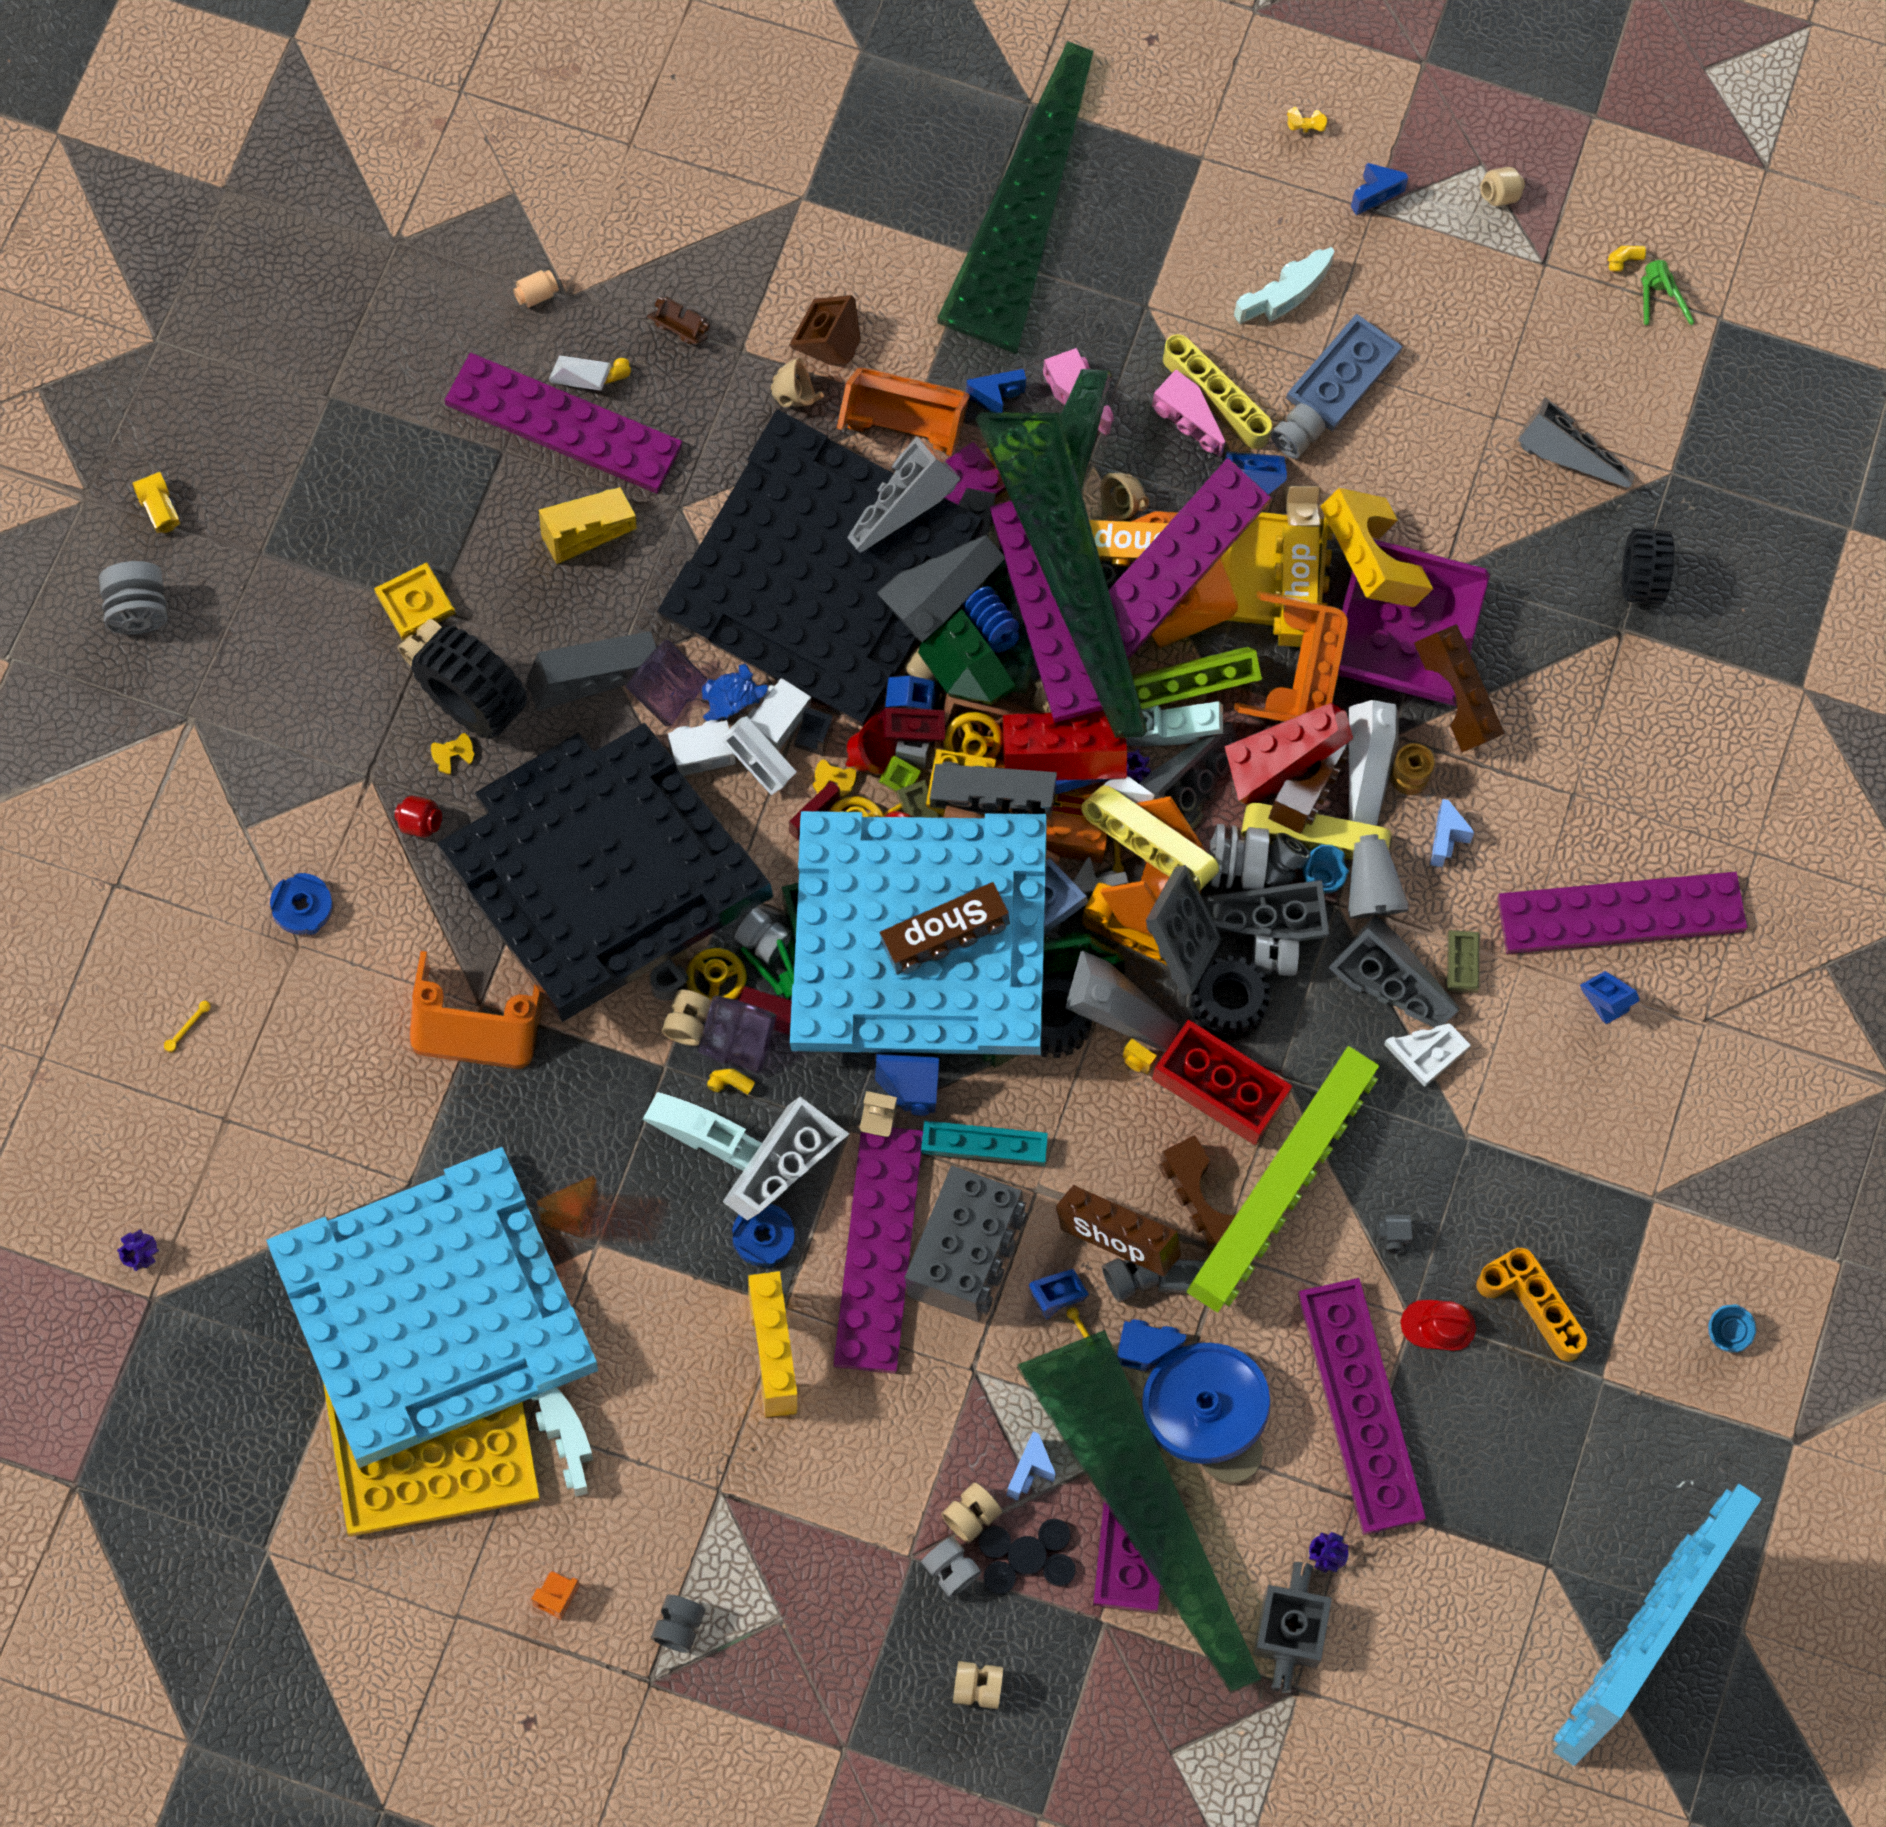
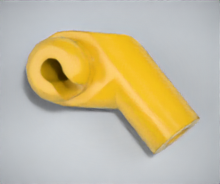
[604,358,631,384]
[707,1069,755,1095]

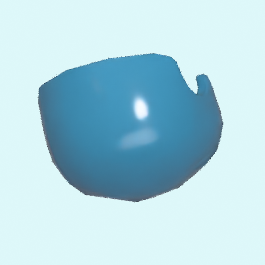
[1302,845,1349,894]
[1708,1304,1757,1353]

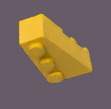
[538,487,637,564]

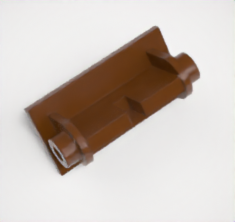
[647,296,710,345]

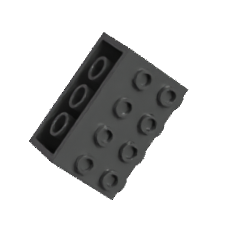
[904,1165,1027,1323]

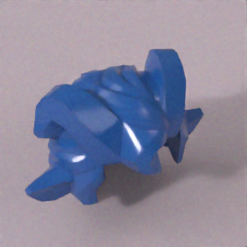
[702,664,768,721]

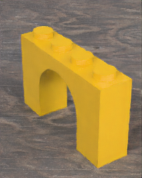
[1320,488,1433,607]
[748,1271,797,1418]

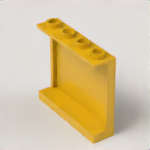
[1221,512,1333,626]

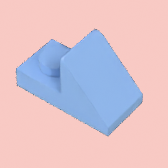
[1430,799,1474,867]
[1006,1431,1056,1501]

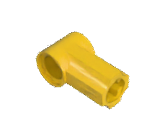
[132,472,180,534]

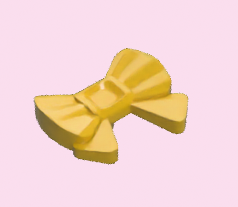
[1287,107,1327,133]
[431,733,474,775]
[812,759,856,798]

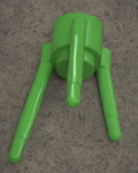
[1641,260,1694,325]

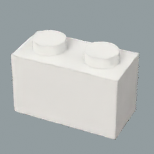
[747,678,811,751]
[668,720,736,776]

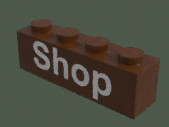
[880,882,1010,974]
[1056,1185,1181,1277]

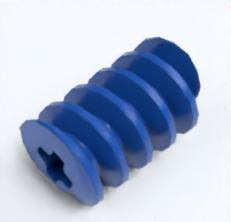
[962,587,1019,653]

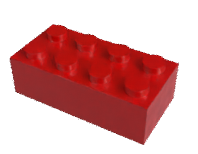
[1003,711,1127,780]
[1152,1019,1293,1146]

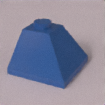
[1225,451,1287,494]
[875,1054,939,1116]

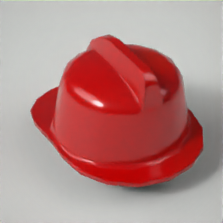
[845,714,898,775]
[1400,1300,1476,1351]

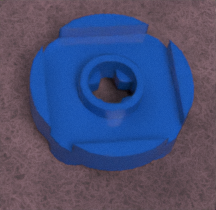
[270,873,333,935]
[732,1204,794,1268]

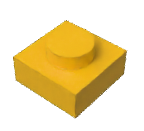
[1122,1039,1157,1075]

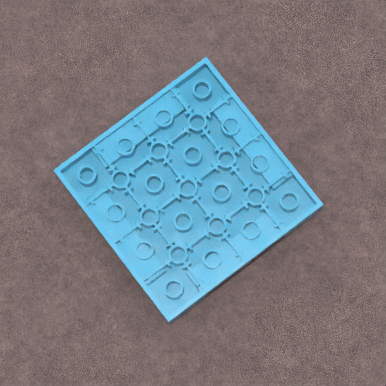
[790,811,1047,1055]
[266,1147,598,1468]
[1553,1484,1762,1766]

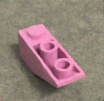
[1043,348,1114,435]
[1152,370,1225,457]

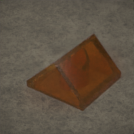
[536,1175,599,1239]

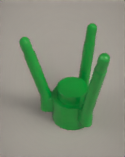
[741,937,795,1000]

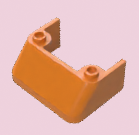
[836,368,970,456]
[1131,511,1238,648]
[1234,591,1348,722]
[1101,796,1206,936]
[410,951,544,1069]

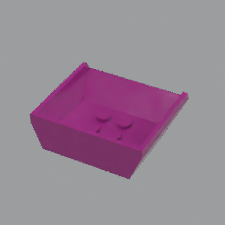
[1338,539,1490,706]

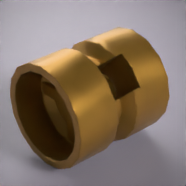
[1390,743,1435,795]

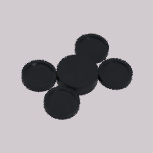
[979,1519,1076,1594]

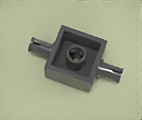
[1253,1562,1332,1693]

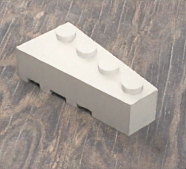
[723,1097,849,1221]

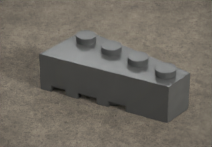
[527,631,662,711]

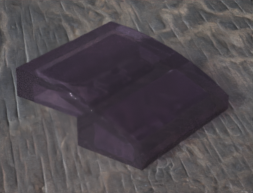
[626,639,707,727]
[698,995,777,1073]

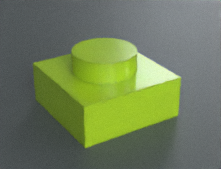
[879,756,921,793]

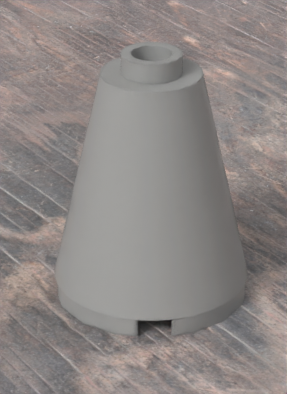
[1348,834,1409,919]

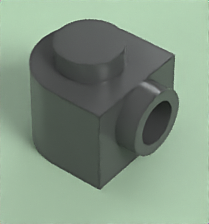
[650,959,689,1001]
[1378,1214,1412,1254]

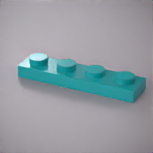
[921,1121,1048,1166]

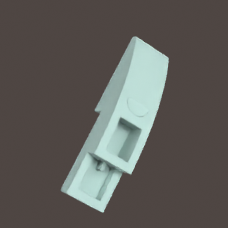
[1234,247,1335,324]
[1124,701,1223,746]
[642,1092,762,1171]
[531,1387,593,1497]

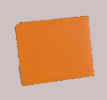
[531,1571,580,1620]

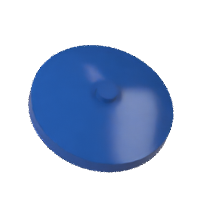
[1142,1343,1270,1464]

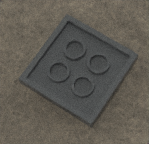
[1146,865,1221,995]

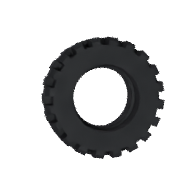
[411,626,527,739]

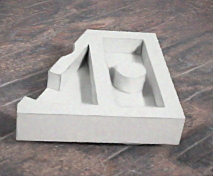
[1384,1023,1471,1087]

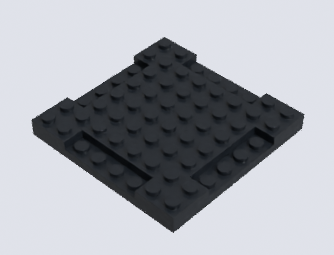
[657,409,984,727]

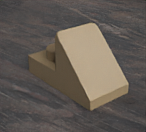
[1283,486,1320,529]
[860,1091,898,1137]

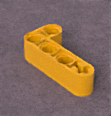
[1082,883,1167,965]
[1476,1248,1587,1362]

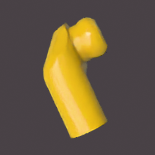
[1607,245,1646,272]

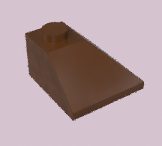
[789,295,861,365]

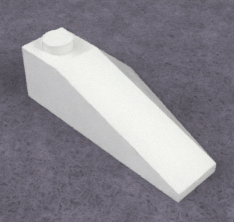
[1349,700,1399,826]

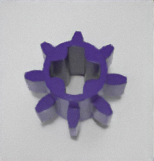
[1127,749,1151,784]
[117,1229,159,1271]
[1309,1532,1349,1573]

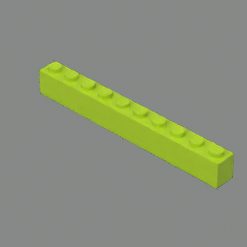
[1186,1046,1379,1313]

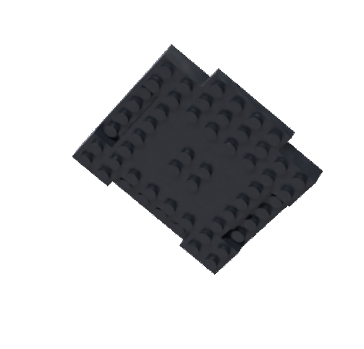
[437,722,774,1022]

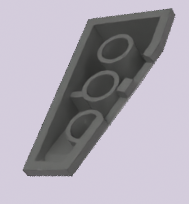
[1518,397,1635,488]
[1202,880,1330,941]

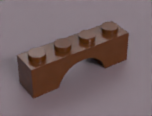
[1414,624,1505,752]
[1268,742,1349,834]
[1159,1135,1236,1256]

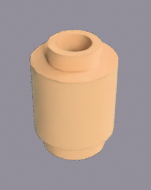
[513,270,559,308]

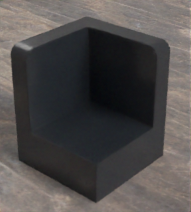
[794,707,833,756]

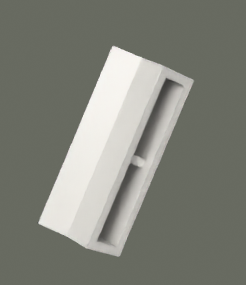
[721,716,796,795]

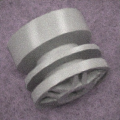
[99,561,168,635]
[1208,824,1269,890]

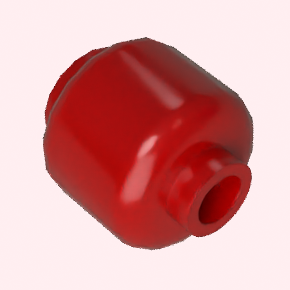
[394,795,442,838]

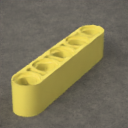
[1163,334,1272,449]
[1081,785,1219,891]
[1241,803,1392,860]

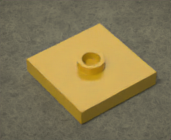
[374,562,456,640]

